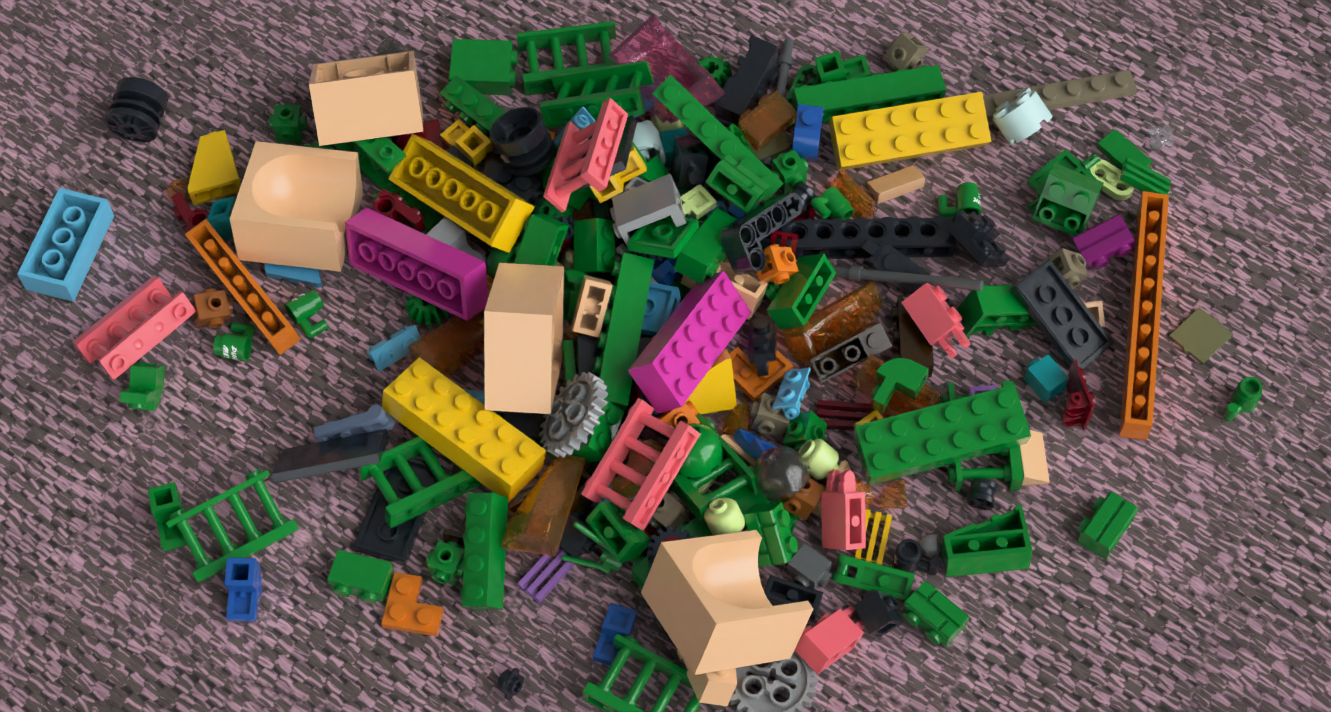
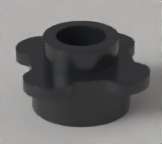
[497,668,524,700]

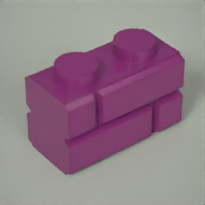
[1072,213,1136,270]

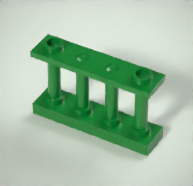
[517,21,622,96]
[540,60,654,128]
[329,137,406,194]
[941,381,1024,492]
[643,413,760,526]
[359,437,483,529]
[166,469,299,583]
[583,634,701,712]

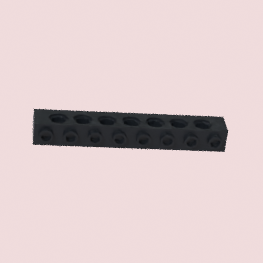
[760,216,956,260]

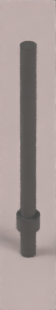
[762,39,794,169]
[833,265,984,291]

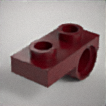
[373,189,426,233]
[171,192,217,233]

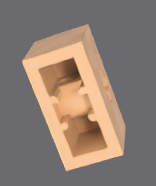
[571,275,612,337]

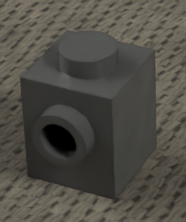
[787,543,832,590]

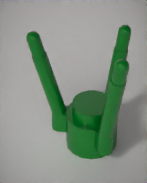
[561,522,623,574]

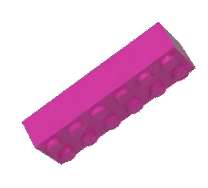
[345,208,488,321]
[628,270,751,414]

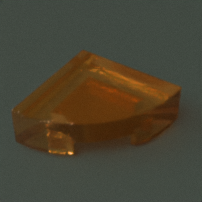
[722,403,749,435]
[879,480,908,510]

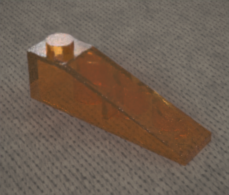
[783,282,883,378]
[501,455,586,557]

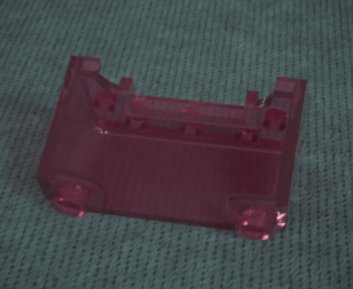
[608,15,725,124]

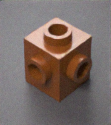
[190,289,233,329]
[778,471,825,520]

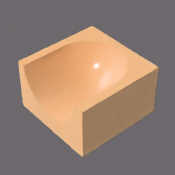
[309,51,423,146]
[230,141,363,272]
[484,263,564,414]
[641,530,813,675]

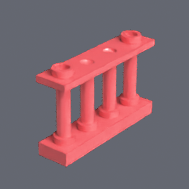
[543,98,628,212]
[72,275,196,380]
[581,398,700,531]

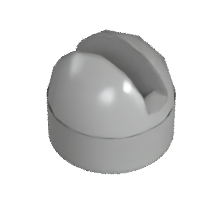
[919,534,939,557]

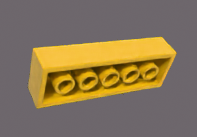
[828,92,991,171]
[389,134,535,253]
[382,357,546,503]

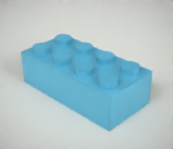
[17,188,114,302]

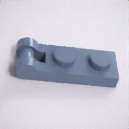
[314,404,395,442]

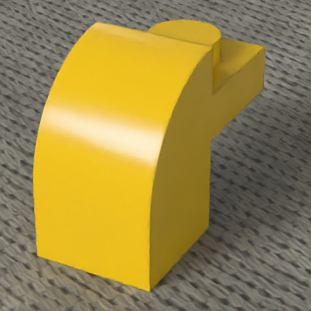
[440,119,493,167]
[590,146,647,203]

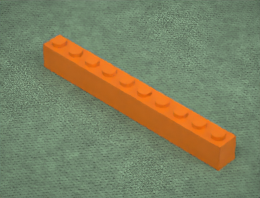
[1119,191,1169,440]

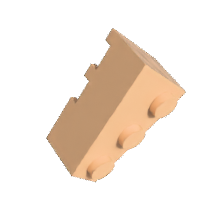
[681,259,768,320]
[670,638,737,706]

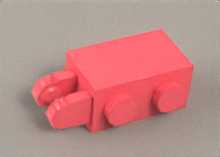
[901,283,970,359]
[821,469,866,550]
[795,606,865,674]

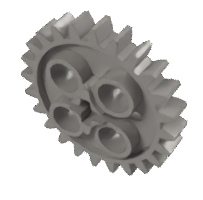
[539,372,608,458]
[729,650,818,712]

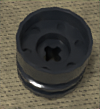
[105,77,169,143]
[490,107,557,177]

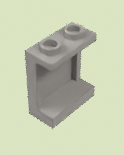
[610,174,686,245]

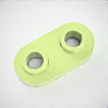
[1090,159,1134,201]

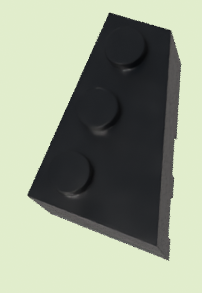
[715,35,779,130]

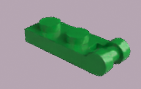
[831,553,915,601]

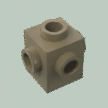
[884,33,929,71]
[1042,248,1089,288]
[749,393,790,439]
[648,491,690,532]

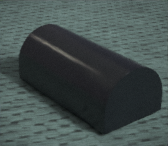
[764,575,824,621]

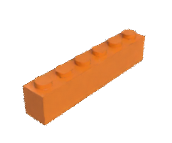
[185,219,301,355]

